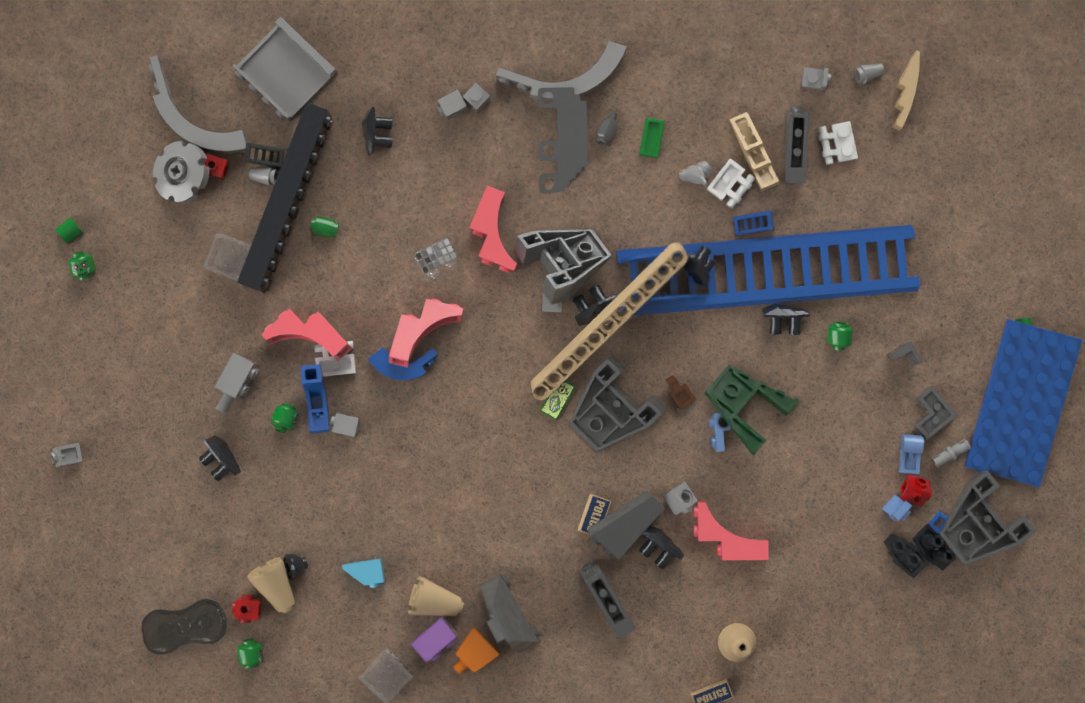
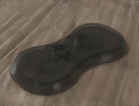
[141,599,227,655]

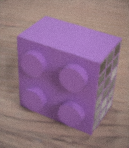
[412,616,458,662]

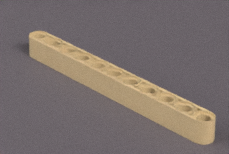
[531,243,688,400]

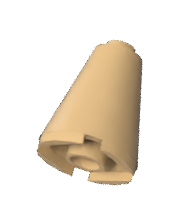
[248,557,295,613]
[408,576,464,616]
[718,623,757,662]

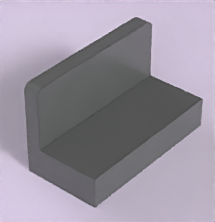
[888,342,923,365]

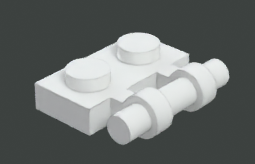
[818,121,858,165]
[707,158,755,209]
[314,341,356,377]

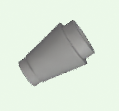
[854,63,884,84]
[249,167,279,186]

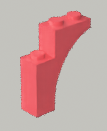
[470,185,517,274]
[389,299,464,368]
[261,309,352,361]
[693,502,769,560]

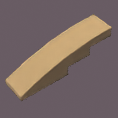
[893,50,920,131]
[730,112,779,191]

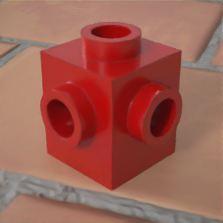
[900,474,932,507]
[232,595,262,623]

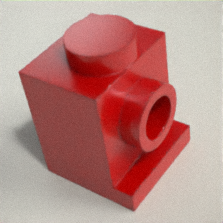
[205,153,230,180]

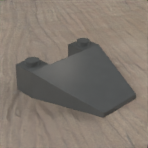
[514,229,612,305]
[569,354,666,451]
[939,470,1037,565]
[480,573,540,653]

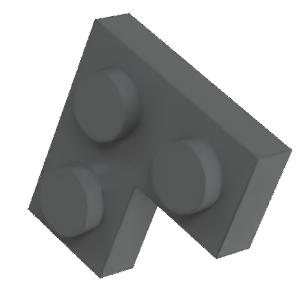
[914,386,957,440]

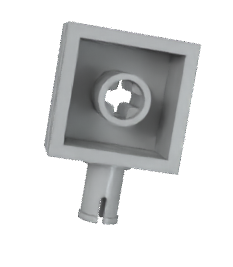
[215,353,260,414]

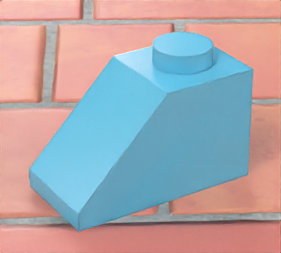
[342,558,385,588]

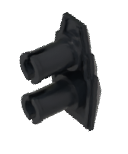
[362,107,393,155]
[684,246,715,287]
[573,284,616,326]
[762,304,810,335]
[199,435,241,481]
[912,524,955,571]
[639,526,684,569]
[884,534,929,579]

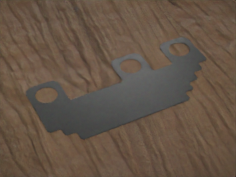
[538,87,587,194]

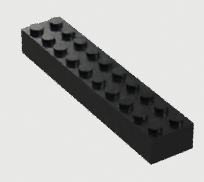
[237,102,334,293]

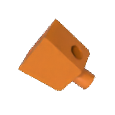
[453,627,500,675]

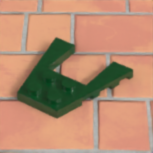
[704,365,799,456]

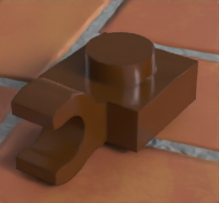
[666,375,696,410]

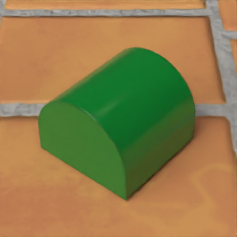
[56,217,83,244]

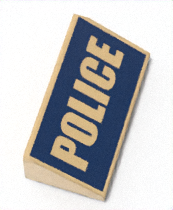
[578,494,611,535]
[690,679,733,703]

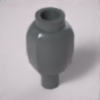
[596,111,618,146]

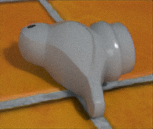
[679,161,713,187]

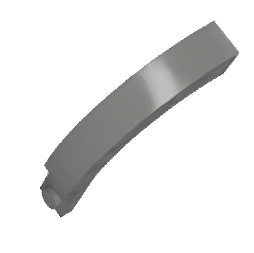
[496,41,627,101]
[149,55,247,154]

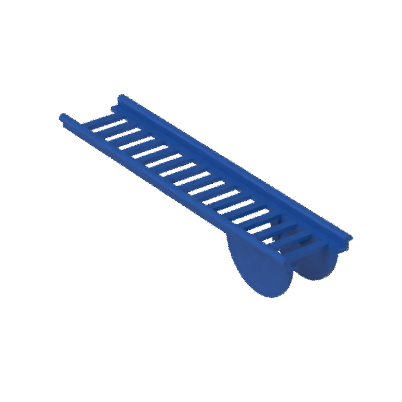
[616,225,920,316]

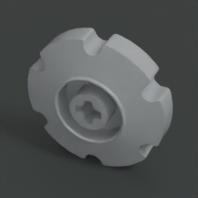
[153,141,209,203]

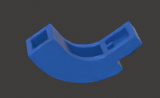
[368,347,438,381]
[301,364,330,434]

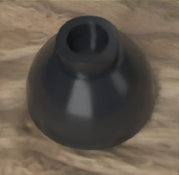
[283,554,308,581]

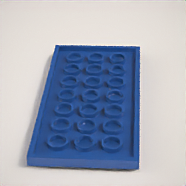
[964,319,1083,487]

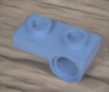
[709,413,731,452]
[899,434,924,474]
[882,495,911,521]

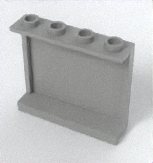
[232,17,337,121]

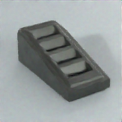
[244,142,285,169]

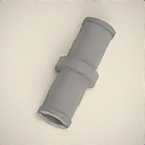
[932,438,971,468]

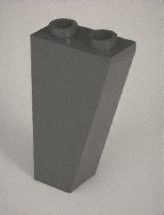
[784,106,809,183]
[587,491,665,559]
[579,561,636,639]

